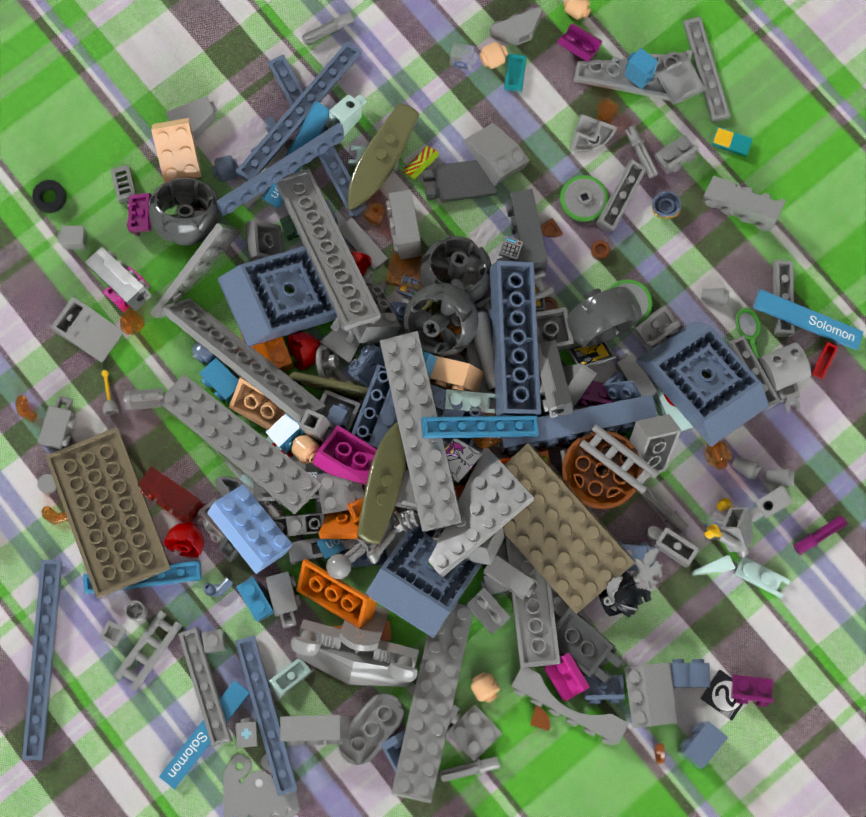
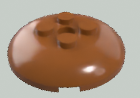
[562,431,642,509]

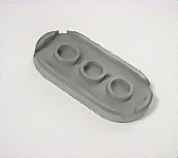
[339,693,404,765]

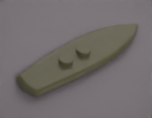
[348,103,419,211]
[289,372,368,400]
[357,422,407,545]

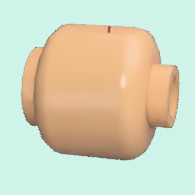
[563,0,591,20]
[479,42,508,69]
[292,435,320,464]
[470,672,500,703]

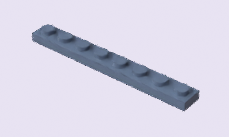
[216,123,344,216]
[235,635,298,796]

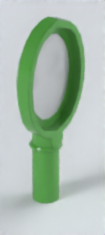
[735,308,761,360]

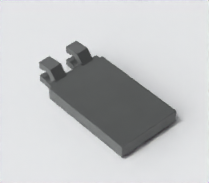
[423,160,497,202]
[556,607,626,683]

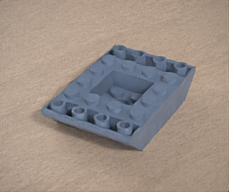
[218,246,337,347]
[636,321,769,447]
[351,364,487,449]
[365,526,482,638]

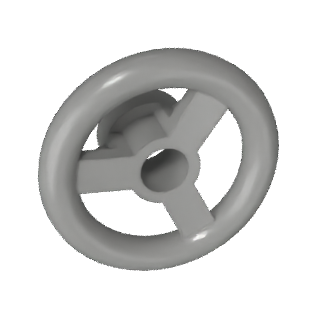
[316,344,339,378]

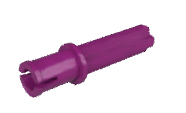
[793,516,847,555]

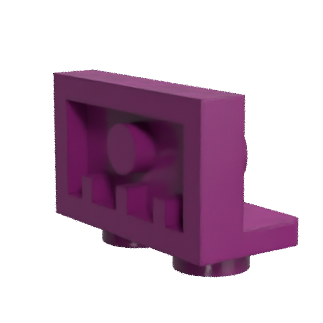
[557,23,602,62]
[127,193,152,236]
[577,381,613,406]
[730,674,774,707]

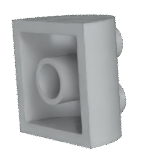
[246,219,283,262]
[758,342,811,391]

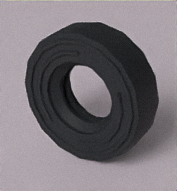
[32,180,67,213]

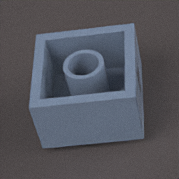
[678,721,728,769]

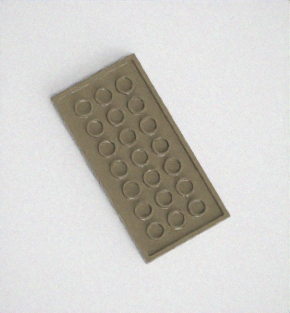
[45,427,171,599]
[503,443,636,614]

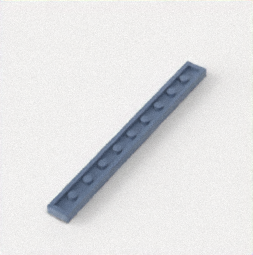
[235,41,362,182]
[267,54,368,218]
[22,560,63,760]

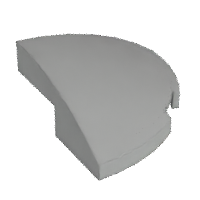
[570,114,617,152]

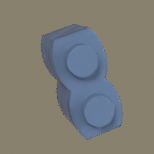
[670,659,710,688]

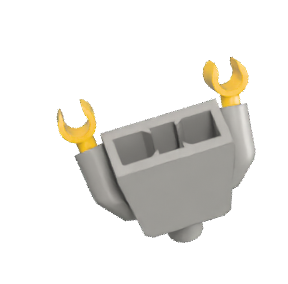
[704,498,753,557]

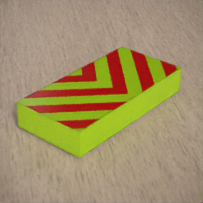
[402,146,440,180]

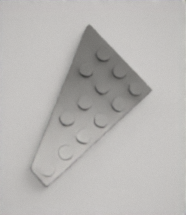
[429,447,535,577]

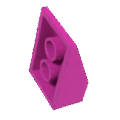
[313,425,377,485]

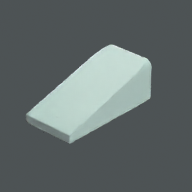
[691,555,736,576]
[268,658,312,698]

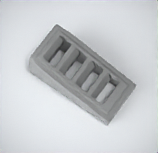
[111,165,137,204]

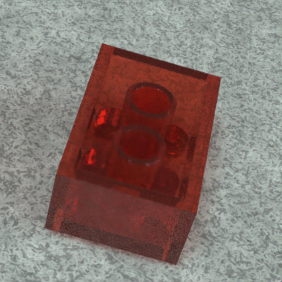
[137,466,204,523]

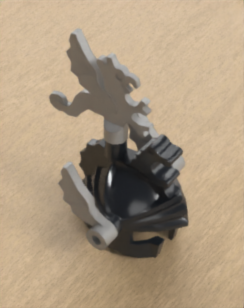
[598,548,663,617]

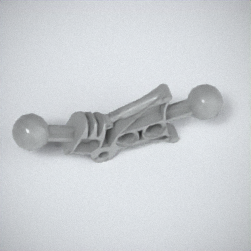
[326,495,458,579]

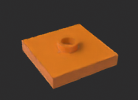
[319,510,359,539]

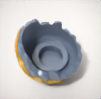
[652,191,682,219]

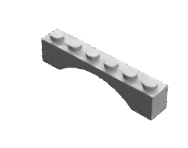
[511,667,629,746]

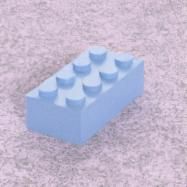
[207,484,292,574]

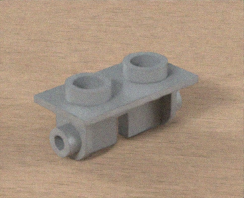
[124,388,163,410]

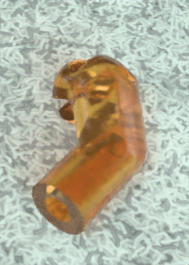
[15,395,37,422]
[41,506,68,524]

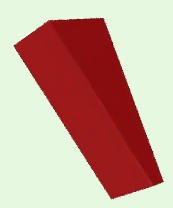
[812,341,839,379]

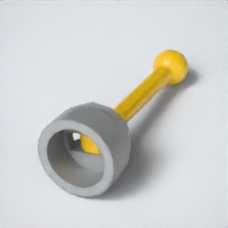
[101,370,119,415]

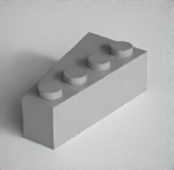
[702,176,786,232]

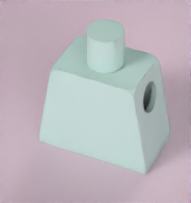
[328,95,366,137]

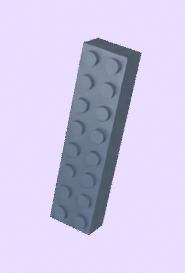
[490,261,541,416]
[499,395,657,456]

